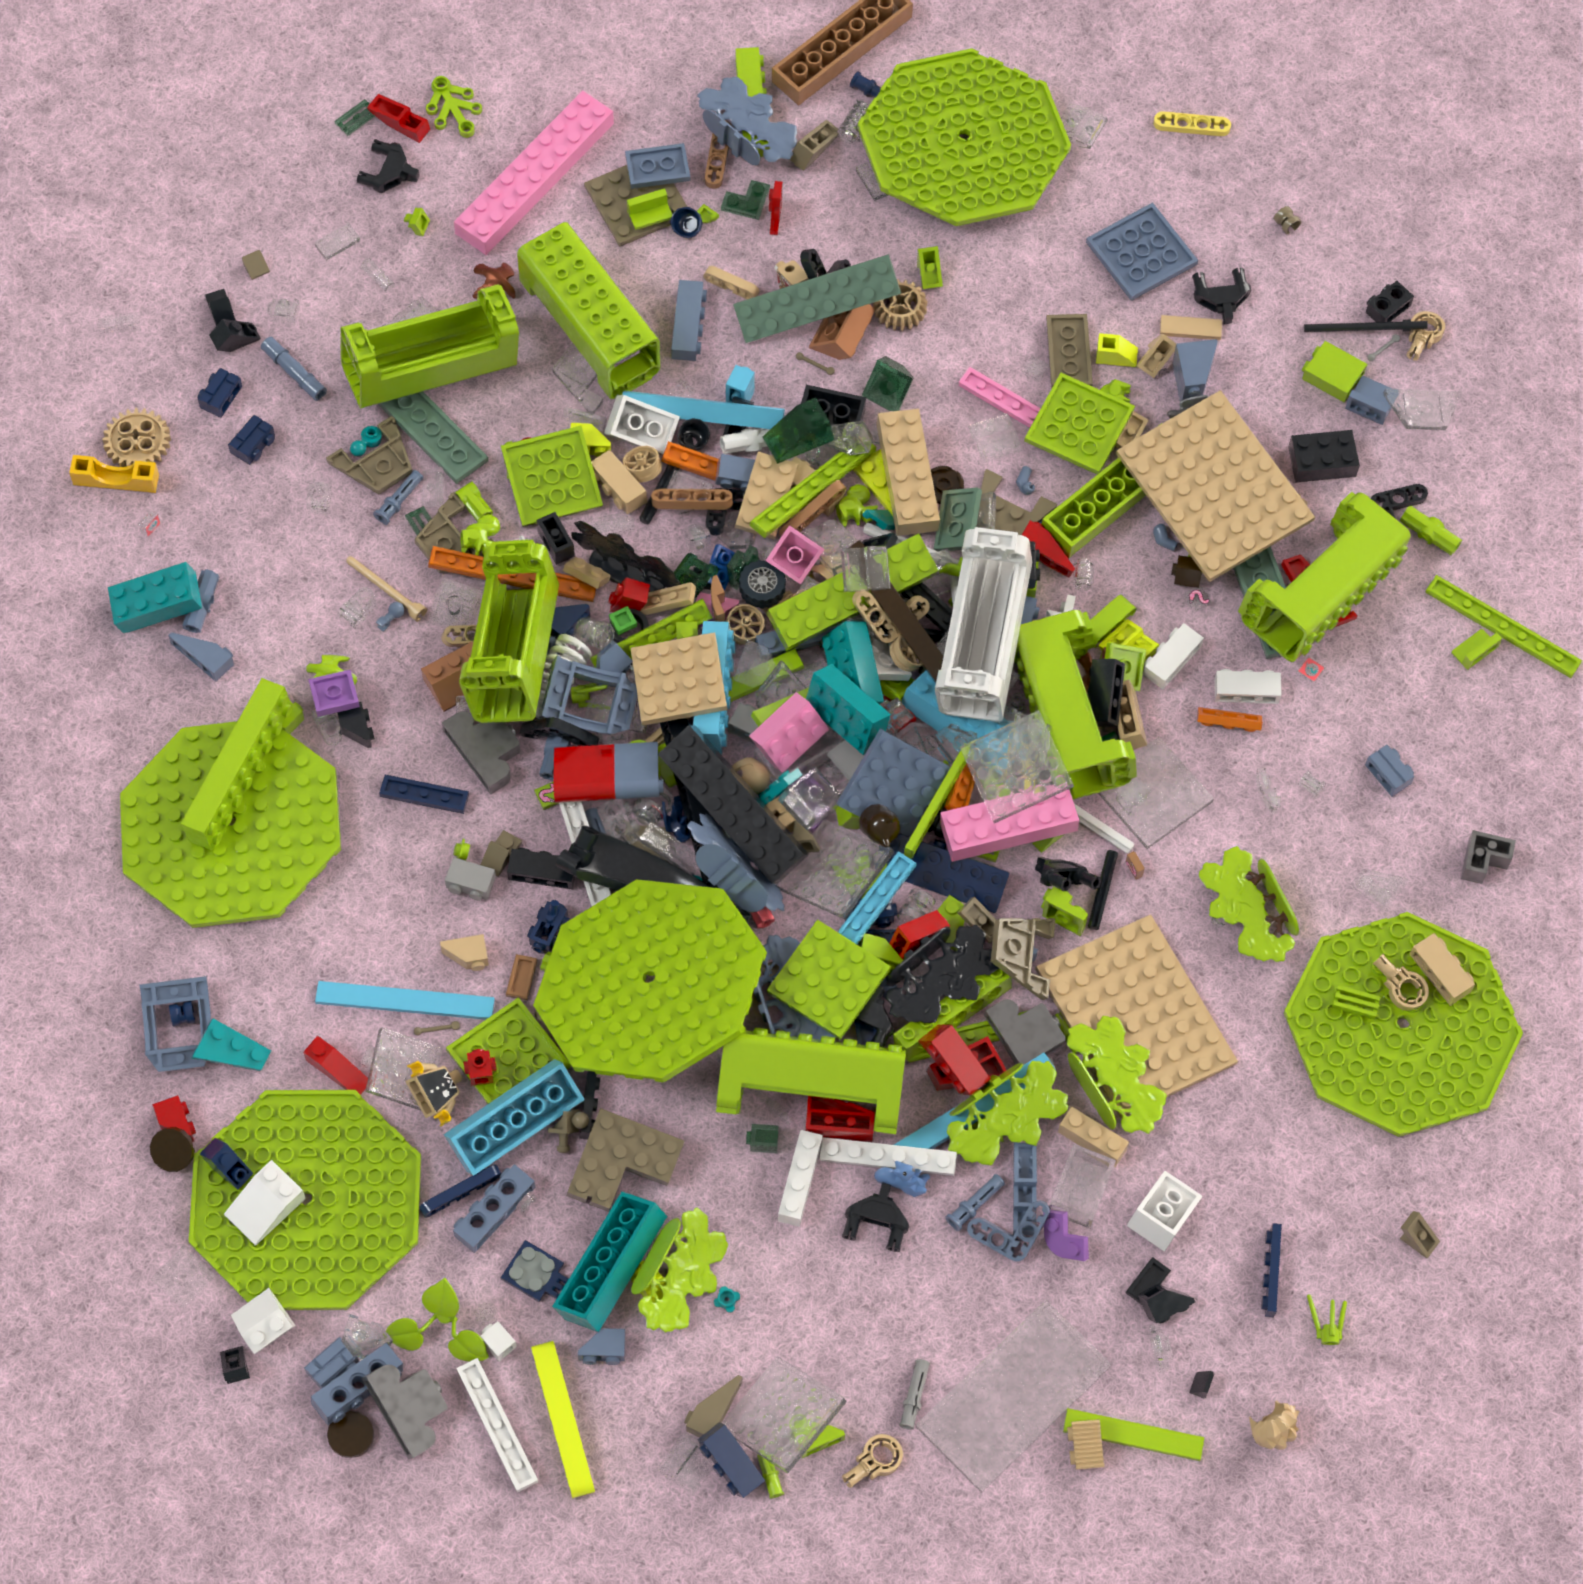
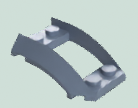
[539,655,638,735]
[139,976,211,1072]

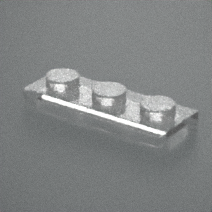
[638,822,699,875]

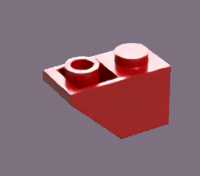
[608,577,650,612]
[152,1095,196,1142]

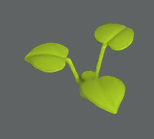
[385,1278,489,1362]

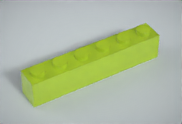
[735,47,770,157]

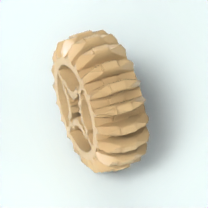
[873,279,928,332]

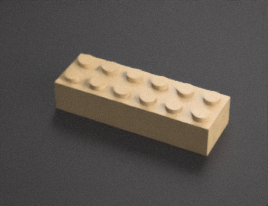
[876,409,940,536]

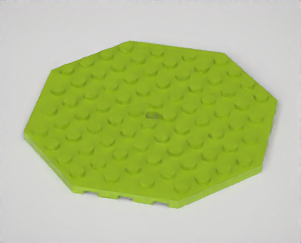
[857,48,1071,227]
[120,721,341,928]
[533,879,767,1083]
[1284,912,1523,1137]
[189,1090,421,1310]

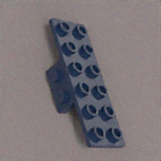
[873,833,1010,913]

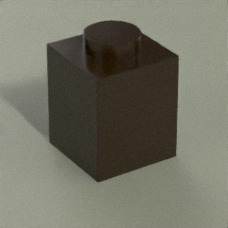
[1171,555,1202,588]

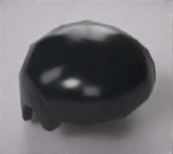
[677,418,710,451]

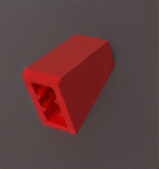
[889,910,950,961]

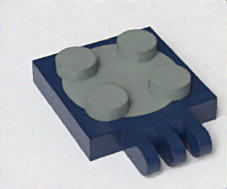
[500,1240,568,1302]

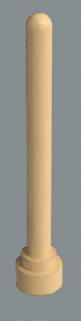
[346,556,427,622]

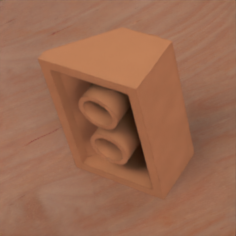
[809,304,875,360]
[421,641,474,712]

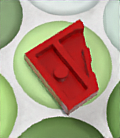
[769,181,783,235]

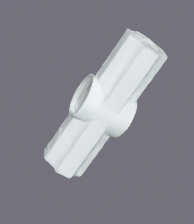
[720,428,784,454]

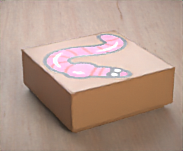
[1125,851,1145,880]

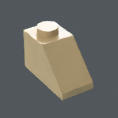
[440,934,489,971]

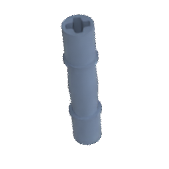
[261,337,327,401]

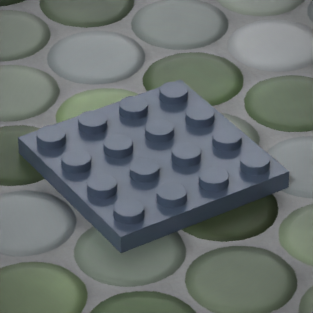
[1086,202,1198,301]
[836,728,951,837]

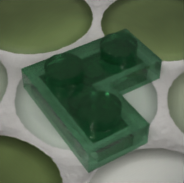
[721,180,770,220]
[727,545,760,590]

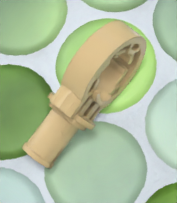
[1407,311,1445,361]
[1373,954,1429,1011]
[842,1434,903,1488]

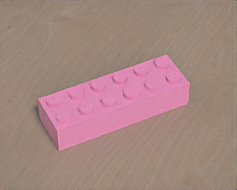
[940,782,1079,862]

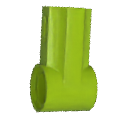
[454,482,493,521]

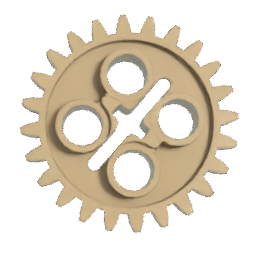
[102,408,171,467]

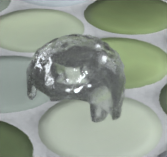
[804,436,839,468]

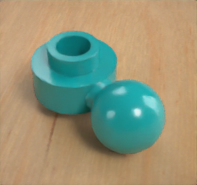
[350,426,382,457]

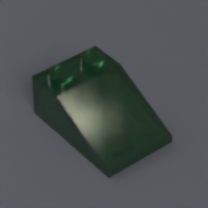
[762,398,835,464]

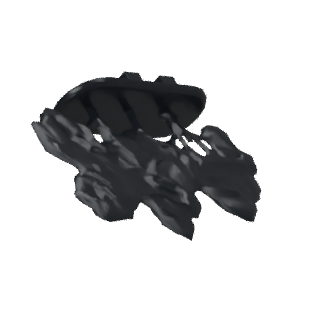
[571,521,681,592]
[886,925,999,1023]

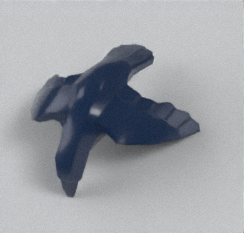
[662,795,691,843]

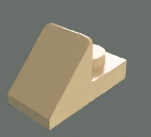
[1137,333,1176,378]

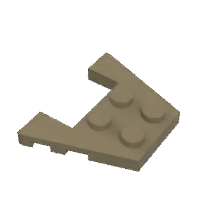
[326,416,412,495]
[976,469,1057,535]
[415,492,493,573]
[991,918,1056,1000]

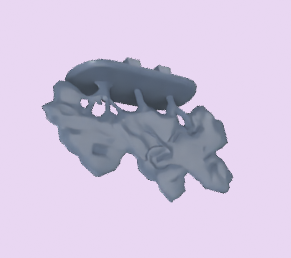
[697,77,797,166]
[687,814,785,912]
[754,935,836,1040]

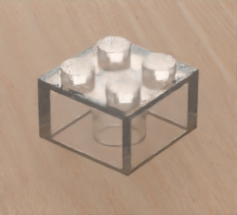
[778,766,841,831]

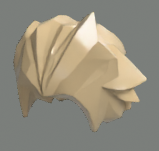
[1249,1400,1300,1450]

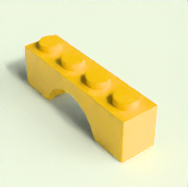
[69,455,159,493]

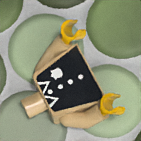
[405,1061,462,1127]

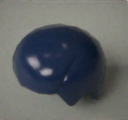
[670,207,703,239]

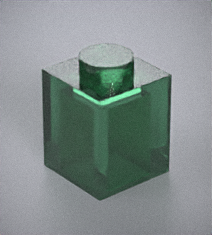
[746,1124,779,1153]

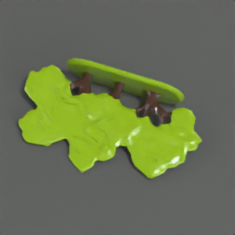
[1199,846,1299,962]

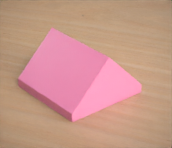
[766,525,824,584]

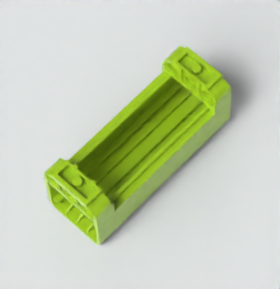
[517,222,661,399]
[340,284,519,409]
[1238,492,1411,662]
[459,540,559,723]
[1014,610,1137,800]
[716,1026,906,1134]

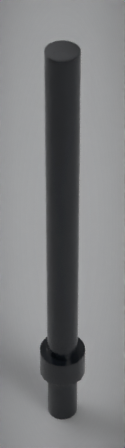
[1304,319,1428,332]

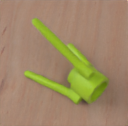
[571,683,611,711]
[1307,1294,1347,1345]

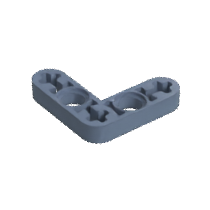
[967,1200,1050,1262]

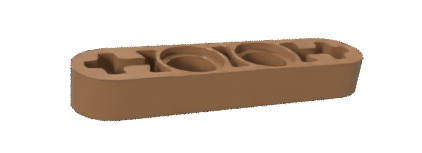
[705,120,731,189]
[778,480,847,536]
[651,489,733,510]

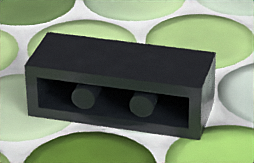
[1087,659,1125,727]
[507,848,575,890]

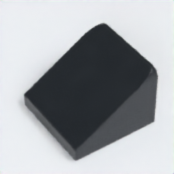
[1189,1371,1214,1398]

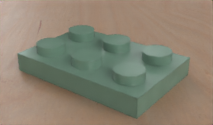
[934,487,982,552]

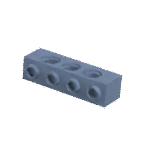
[453,1164,536,1253]
[311,1343,403,1425]

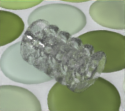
[837,100,869,144]

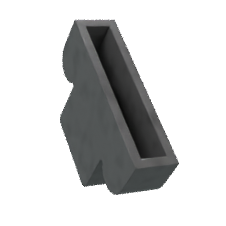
[442,711,520,795]
[984,999,1065,1067]
[362,1365,448,1459]

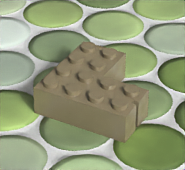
[566,1108,685,1212]

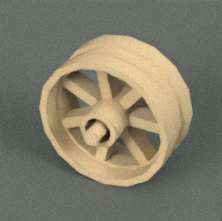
[622,446,662,483]
[725,604,764,645]
[890,635,923,672]

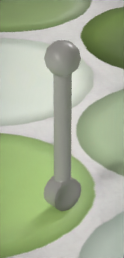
[1367,334,1400,361]

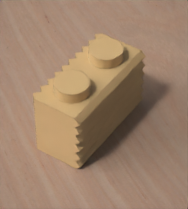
[1067,1419,1104,1470]

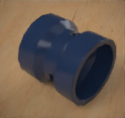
[169,1001,195,1027]

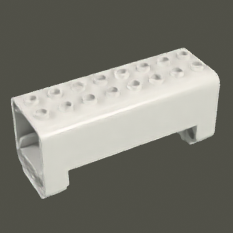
[935,527,1032,722]

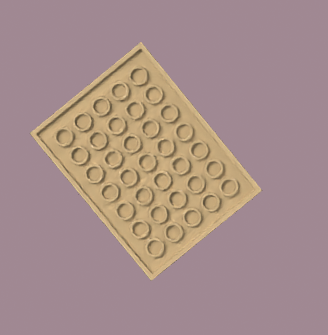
[1116,390,1315,582]
[1035,914,1238,1119]

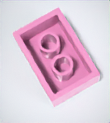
[749,692,829,773]

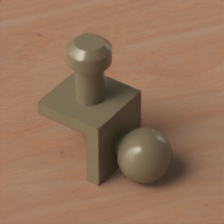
[548,1109,589,1153]

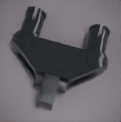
[357,139,420,193]
[1192,268,1252,324]
[1035,857,1101,891]
[856,986,895,1047]
[842,1183,910,1252]

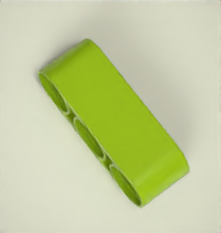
[1090,594,1137,648]

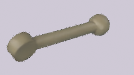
[796,352,835,375]
[414,1021,460,1036]

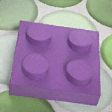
[308,670,360,717]

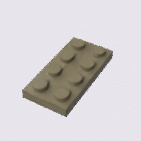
[1046,314,1093,389]

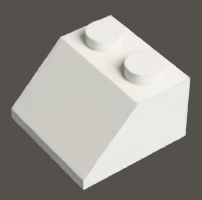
[231,1288,296,1354]

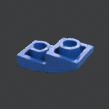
[706,544,737,591]

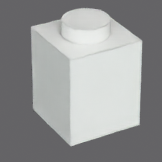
[480,1321,517,1362]

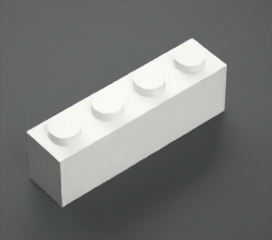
[778,1130,823,1227]

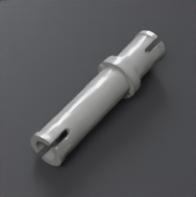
[899,1359,930,1430]

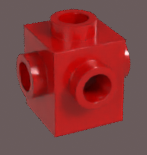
[463,1049,496,1086]

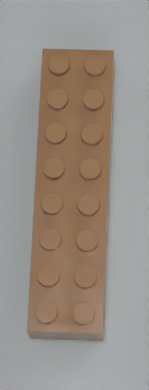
[772,0,913,106]

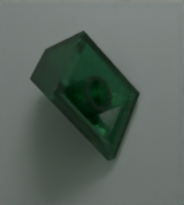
[862,356,914,412]

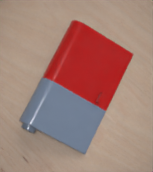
[553,742,664,803]

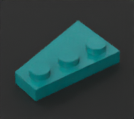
[758,768,803,805]
[191,1018,271,1071]

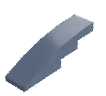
[1013,1142,1037,1236]

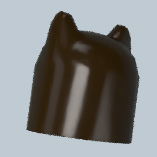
[859,804,900,848]

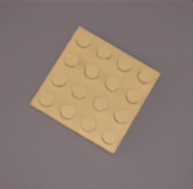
[631,632,728,725]

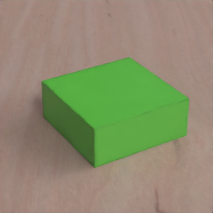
[609,606,637,635]

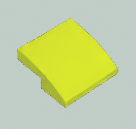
[1099,619,1159,663]

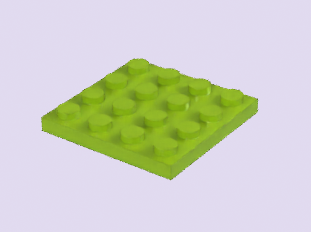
[1024,373,1135,474]
[501,426,603,527]
[767,919,891,1040]
[446,997,571,1104]

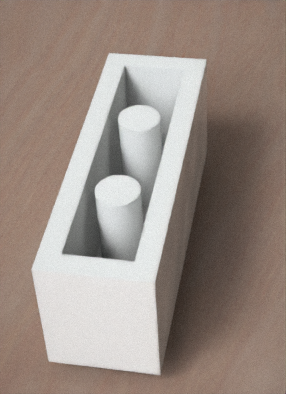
[1143,623,1204,689]
[1214,669,1281,704]

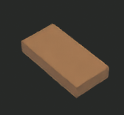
[506,954,538,1001]

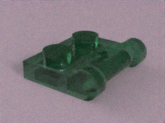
[674,553,718,598]

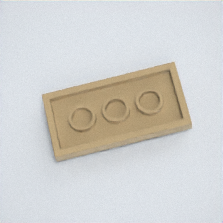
[735,452,798,540]

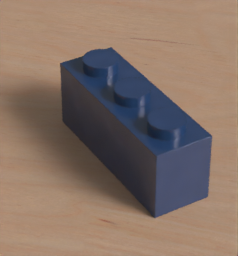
[697,1423,765,1498]

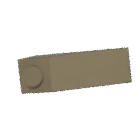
[789,119,842,171]
[684,1375,743,1438]

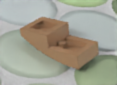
[711,575,725,622]

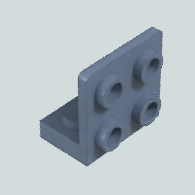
[1345,376,1399,425]

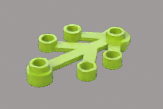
[426,76,482,138]

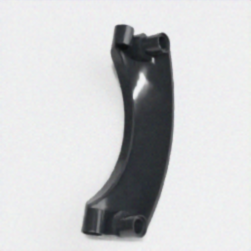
[556,826,751,923]

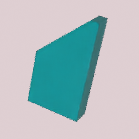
[862,509,895,530]

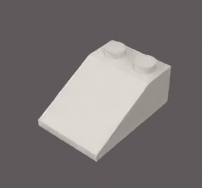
[604,395,680,454]
[224,1160,306,1246]
[1127,1171,1202,1252]

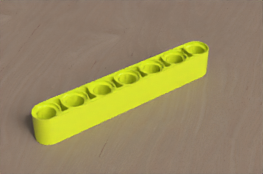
[531,1341,595,1499]

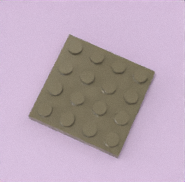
[584,165,688,247]

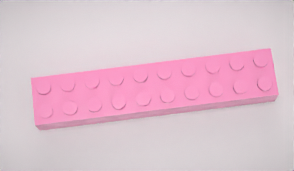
[454,90,614,255]

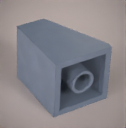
[1172,339,1218,401]

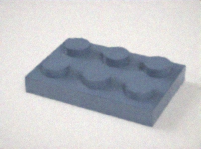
[625,143,691,189]

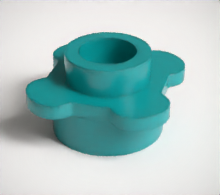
[714,1286,740,1313]

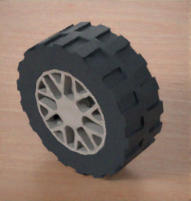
[739,560,786,609]

